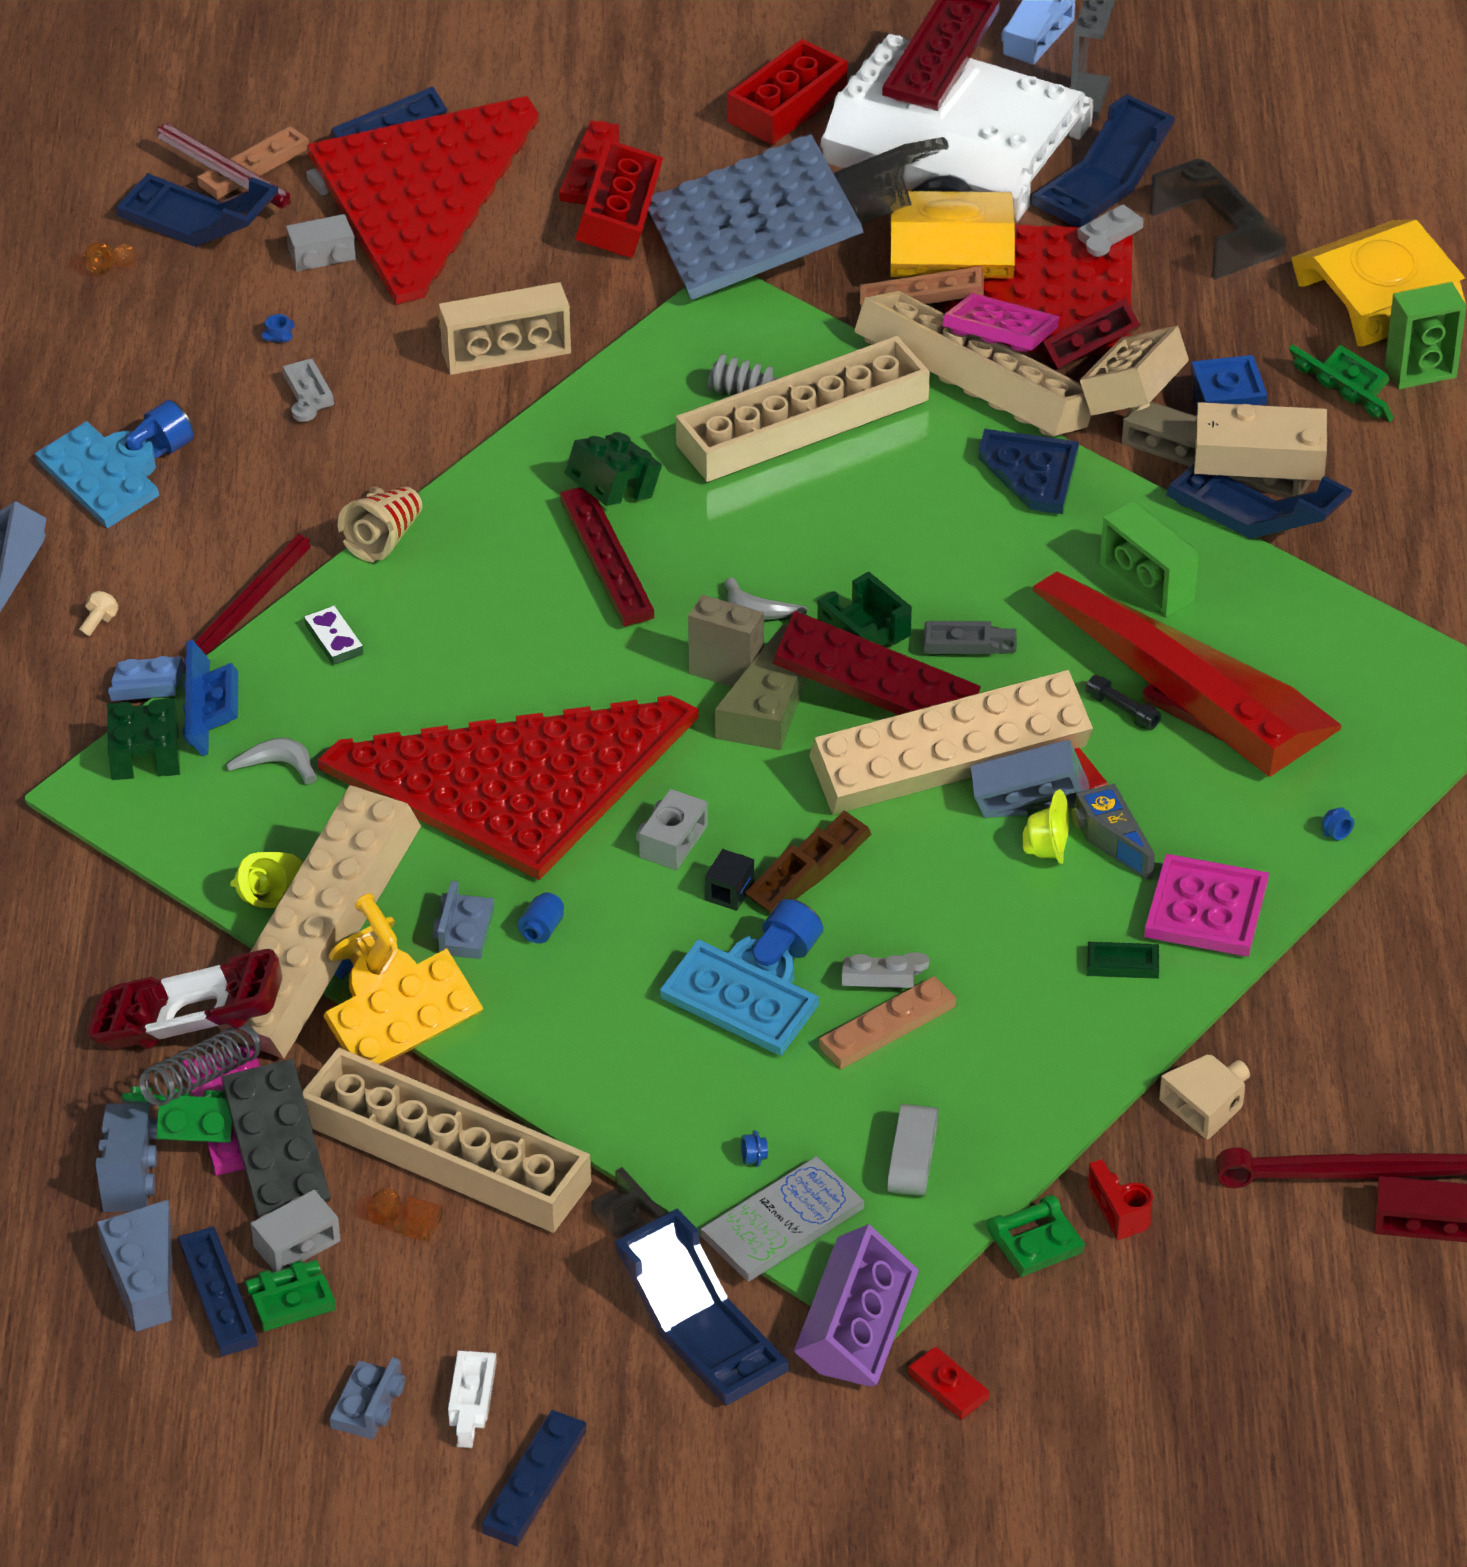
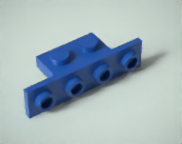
[183,639,238,756]

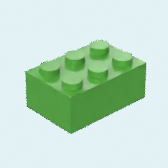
[1385,282,1466,389]
[1100,500,1199,618]

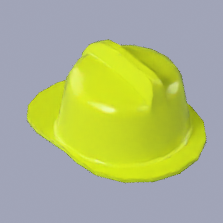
[1023,789,1069,865]
[230,852,304,908]

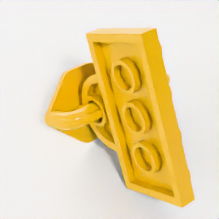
[323,893,484,1066]

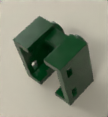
[564,432,662,506]
[817,571,912,646]
[107,698,180,780]

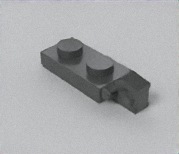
[924,621,1017,654]

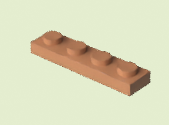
[198,126,309,200]
[860,266,984,308]
[819,976,956,1070]

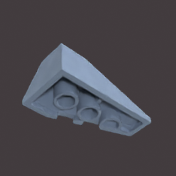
[0,501,47,612]

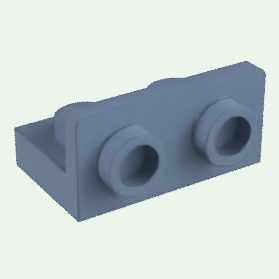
[433,881,494,959]
[330,1357,405,1440]

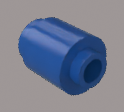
[518,892,564,943]

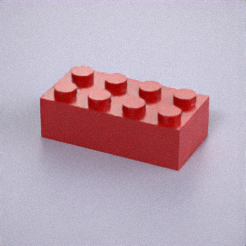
[727,39,847,145]
[575,139,664,259]

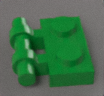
[245,1259,336,1331]

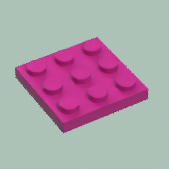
[943,293,1060,352]
[1144,854,1269,957]

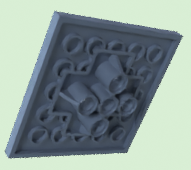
[648,134,863,300]

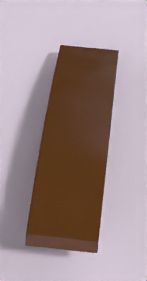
[745,810,872,914]

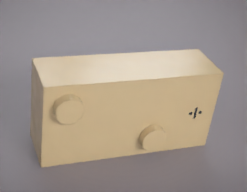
[439,282,571,375]
[1080,326,1189,416]
[1194,402,1327,480]

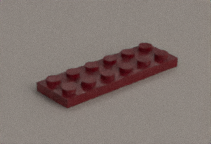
[882,0,1000,111]
[772,610,981,715]

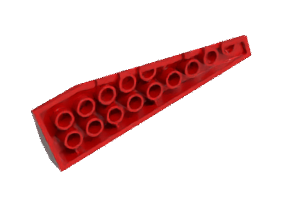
[1033,571,1341,777]

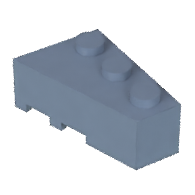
[971,739,1090,818]

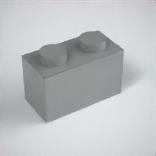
[286,214,356,271]
[251,1189,341,1272]

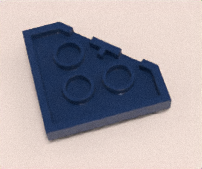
[979,429,1079,514]

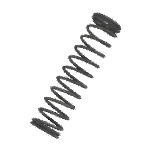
[139,1024,261,1106]

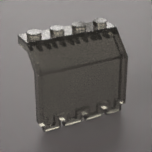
[833,137,949,225]

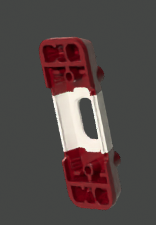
[88,949,283,1050]

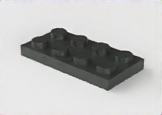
[221,1059,331,1218]

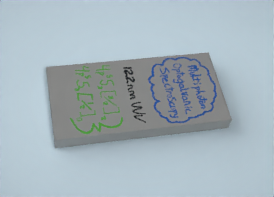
[701,1156,864,1282]

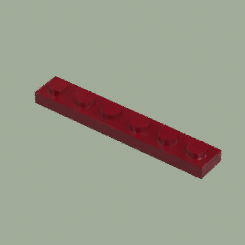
[560,487,655,627]

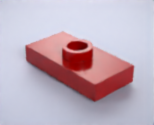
[908,1346,989,1420]

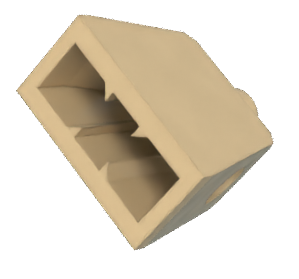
[1159,1055,1250,1140]

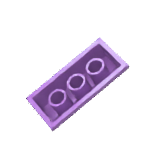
[794,1224,919,1387]

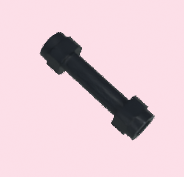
[1086,675,1161,730]

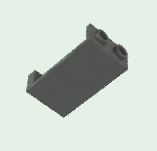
[1071,0,1115,121]

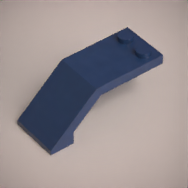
[1032,94,1175,227]
[116,173,278,247]
[1166,463,1353,539]
[615,1208,789,1406]

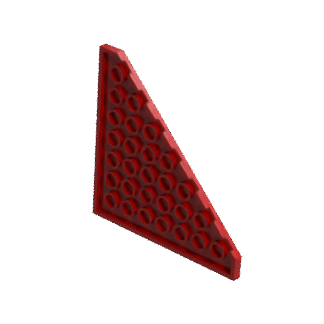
[307,96,539,304]
[318,695,699,880]

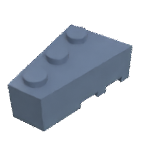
[96,1103,158,1212]
[97,1199,173,1332]

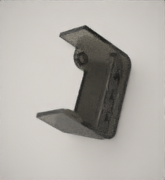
[1149,159,1287,280]

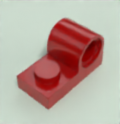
[1088,1159,1153,1240]

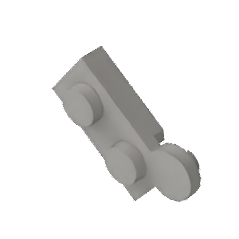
[1077,204,1144,257]
[283,358,334,422]
[842,952,929,988]

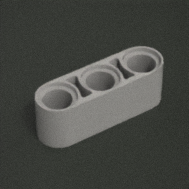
[888,1103,938,1196]

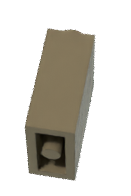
[688,594,764,687]

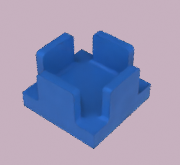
[1191,355,1268,412]

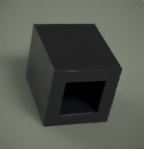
[705,849,754,911]

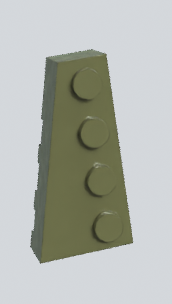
[715,625,807,750]

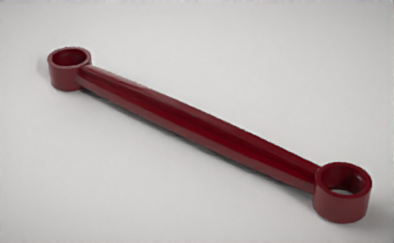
[1216,1148,1467,1189]

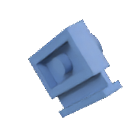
[108,656,185,701]

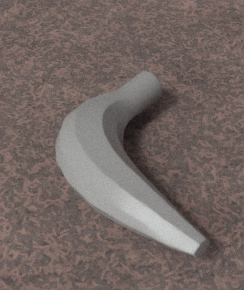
[724,578,807,621]
[226,737,317,785]

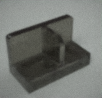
[591,1167,664,1240]

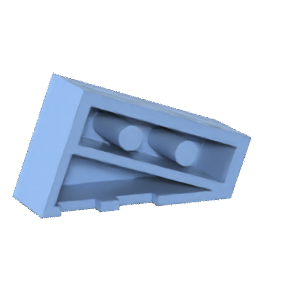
[1001,0,1075,65]

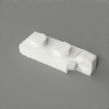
[448,1351,497,1448]

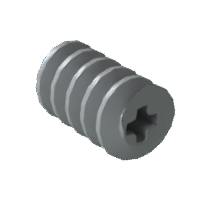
[707,354,778,396]

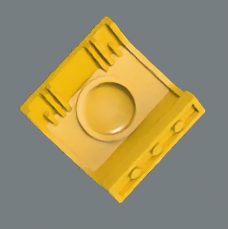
[890,191,1015,278]
[1291,219,1467,346]

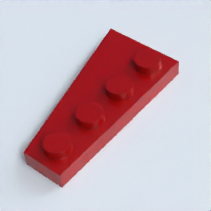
[559,120,619,205]

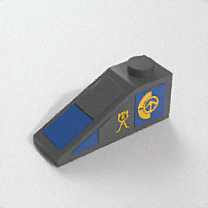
[1071,783,1155,880]

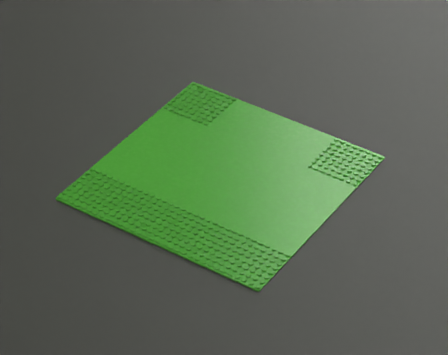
[25,276,1467,1341]

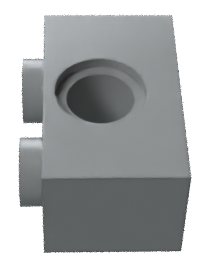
[636,789,708,871]

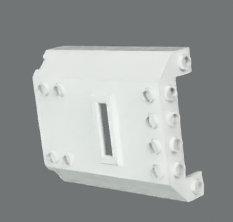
[820,34,1093,223]

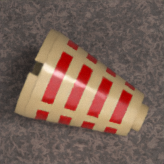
[338,487,423,562]

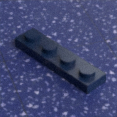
[330,87,448,138]
[178,1226,258,1357]
[482,1409,587,1547]

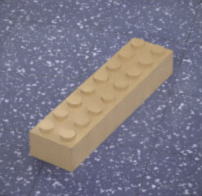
[854,291,1091,437]
[676,336,930,482]
[809,670,1093,815]
[218,785,421,1059]
[302,1047,591,1233]

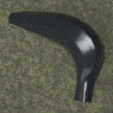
[911,174,973,192]

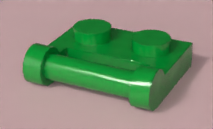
[987,1194,1086,1277]

